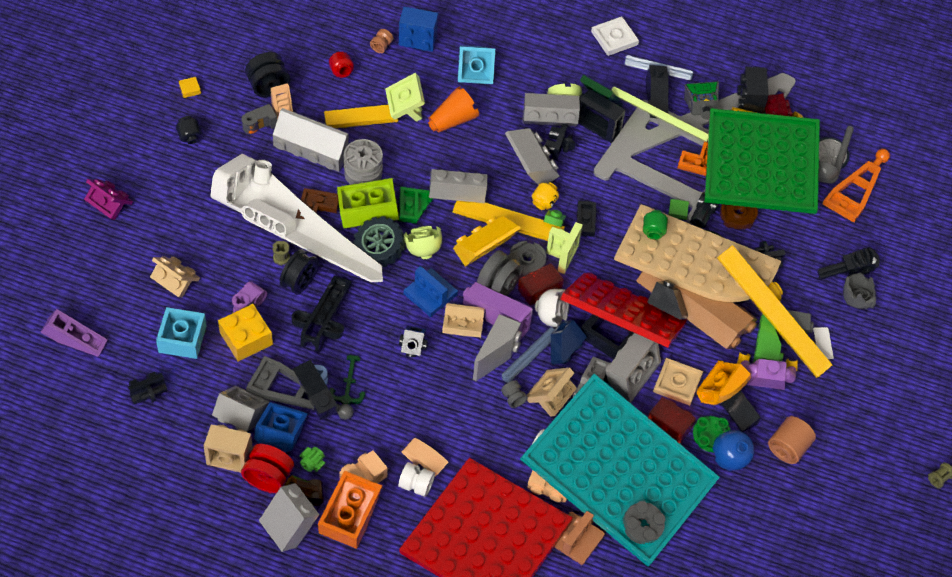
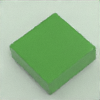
[668,199,689,220]

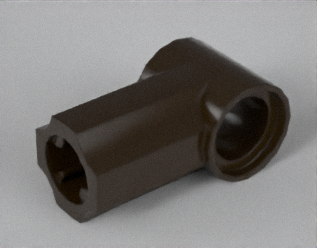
[284,475,324,506]

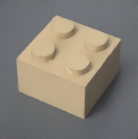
[204,424,253,473]

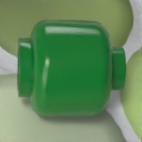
[643,210,668,240]

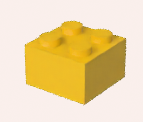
[218,304,273,361]

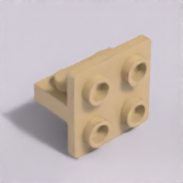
[150,256,200,297]

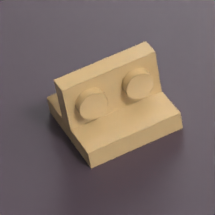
[526,367,577,417]

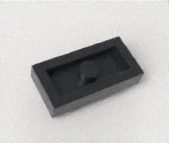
[576,201,596,237]

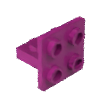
[84,178,133,220]

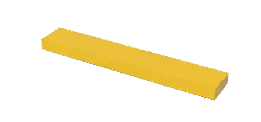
[453,201,565,241]

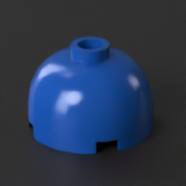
[713,430,754,471]

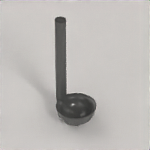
[818,126,854,184]

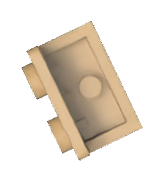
[442,303,485,338]

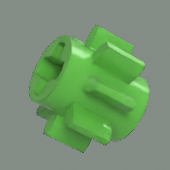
[299,447,325,472]

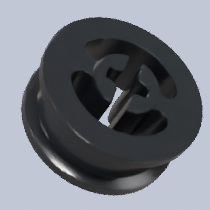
[280,249,319,295]

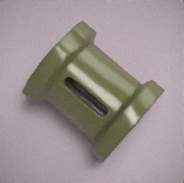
[273,241,290,265]
[928,462,952,489]

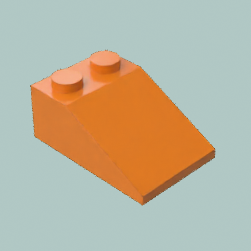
[318,471,382,549]

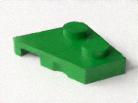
[398,187,433,224]

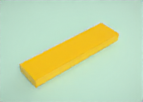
[324,105,398,128]

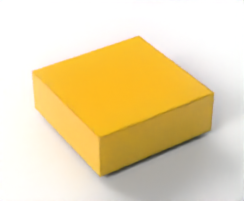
[178,77,201,98]

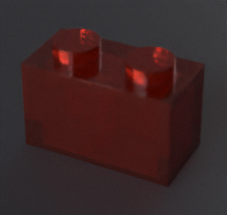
[518,263,564,306]
[648,396,696,444]

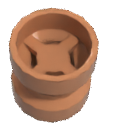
[370,29,394,53]

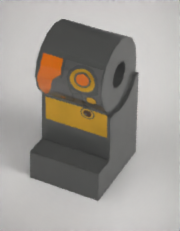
[241,104,277,134]

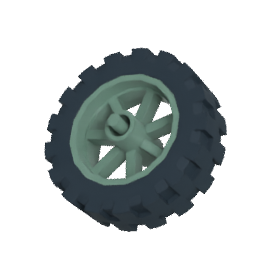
[353,216,405,267]

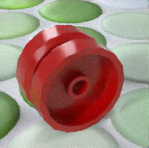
[241,444,294,494]

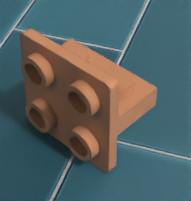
[555,511,605,565]

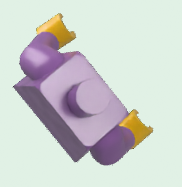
[737,352,798,390]

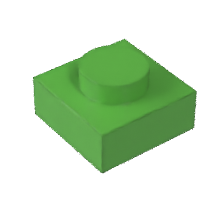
[544,210,566,227]

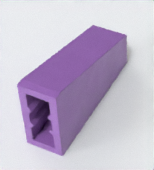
[463,282,533,341]

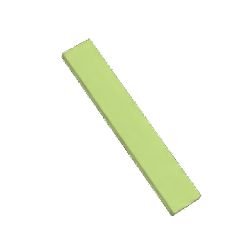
[611,87,708,142]

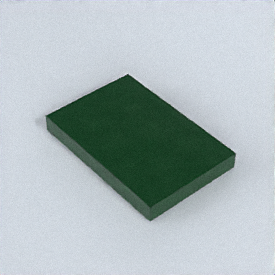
[580,75,623,107]

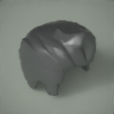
[843,273,877,309]

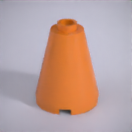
[428,86,479,133]

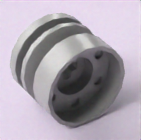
[344,139,383,185]

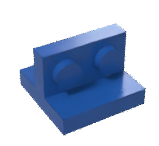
[404,266,458,317]

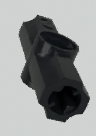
[690,192,718,228]

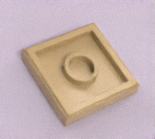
[653,358,703,406]

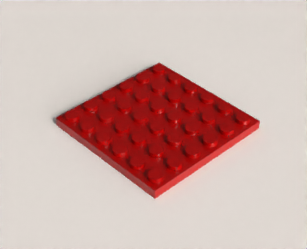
[399,458,573,577]

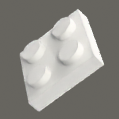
[591,17,639,56]

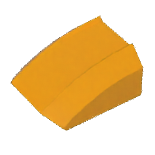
[696,360,751,405]

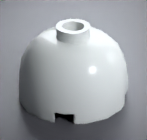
[535,289,569,327]

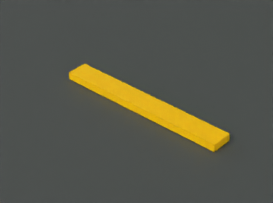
[717,245,832,378]

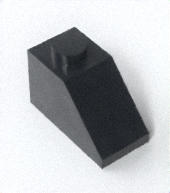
[647,280,688,320]

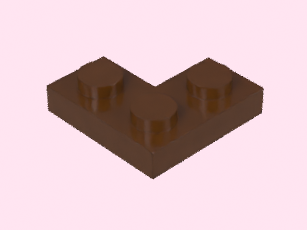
[296,188,339,219]

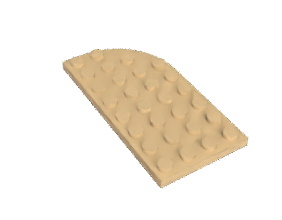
[614,204,781,302]

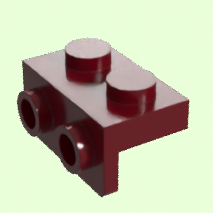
[765,93,792,117]

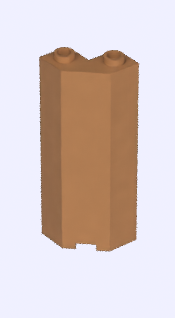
[636,272,758,349]

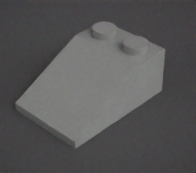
[473,314,522,381]

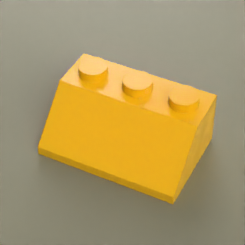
[453,215,521,267]

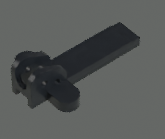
[291,276,352,352]

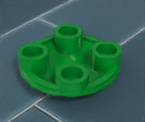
[693,416,731,453]

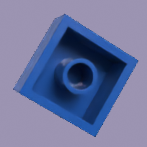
[399,7,438,52]

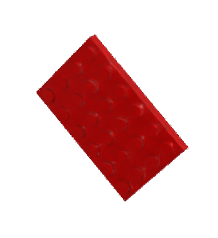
[560,273,688,348]

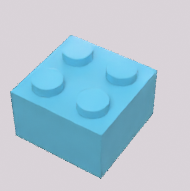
[156,307,207,359]

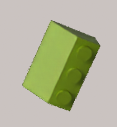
[337,178,399,229]

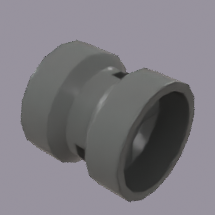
[501,380,528,408]

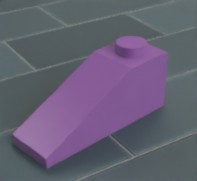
[41,309,107,357]

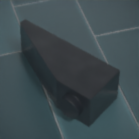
[645,65,668,118]
[293,360,338,421]

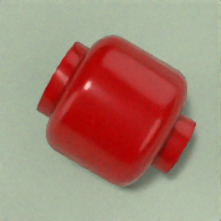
[329,51,354,78]

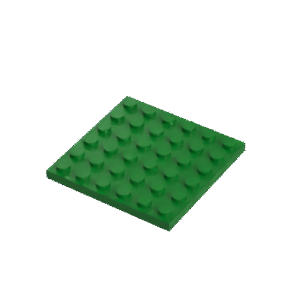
[704,108,820,214]

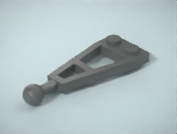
[246,356,354,420]

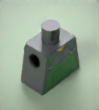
[684,82,719,119]

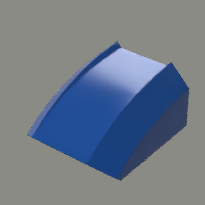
[254,402,308,453]

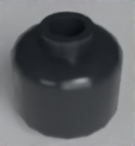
[176,116,202,144]

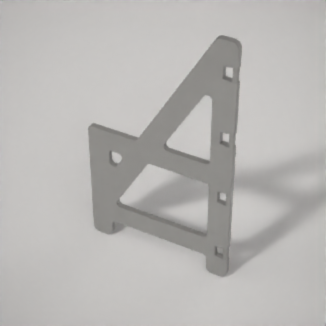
[593,73,796,225]

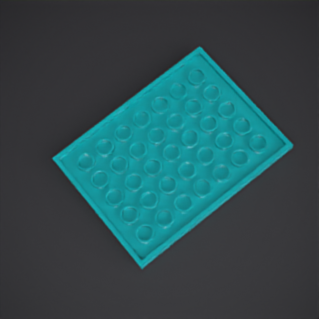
[520,374,720,566]

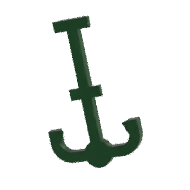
[330,355,365,404]

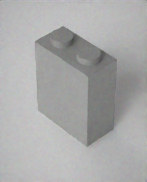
[259,483,319,552]

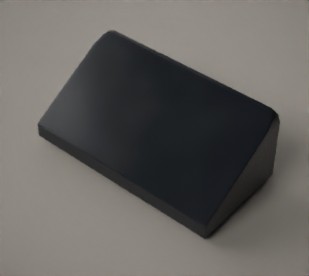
[721,390,760,432]

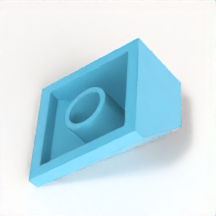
[458,45,495,84]

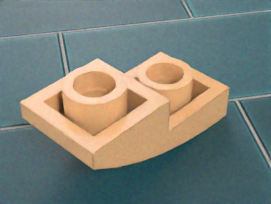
[402,438,448,476]

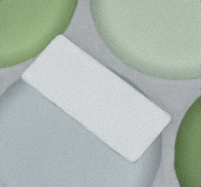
[813,327,834,359]

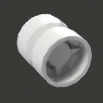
[398,462,435,497]

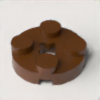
[720,204,758,229]

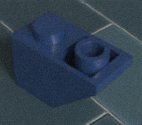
[551,320,587,365]

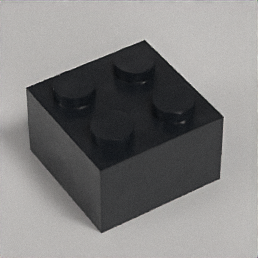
[737,66,769,114]

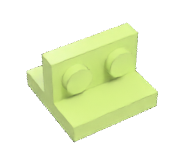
[385,73,425,122]
[546,222,583,274]

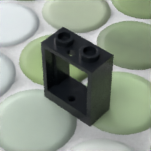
[578,89,625,143]
[581,314,634,359]

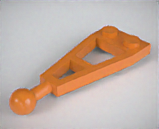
[823,149,890,223]

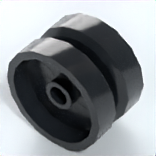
[245,52,291,98]

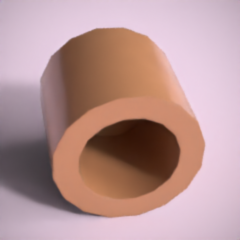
[768,416,816,464]

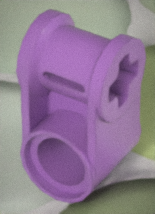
[232,281,267,313]

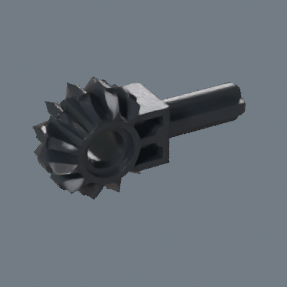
[817,247,880,279]

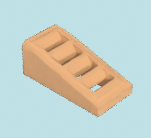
[271,83,293,119]

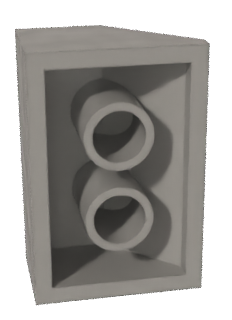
[522,93,580,127]
[505,128,559,185]
[429,169,487,203]
[605,333,661,403]

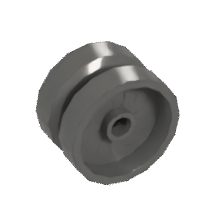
[477,250,524,296]

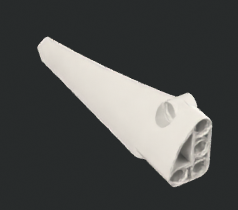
[211,154,383,282]

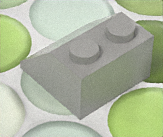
[212,386,270,432]

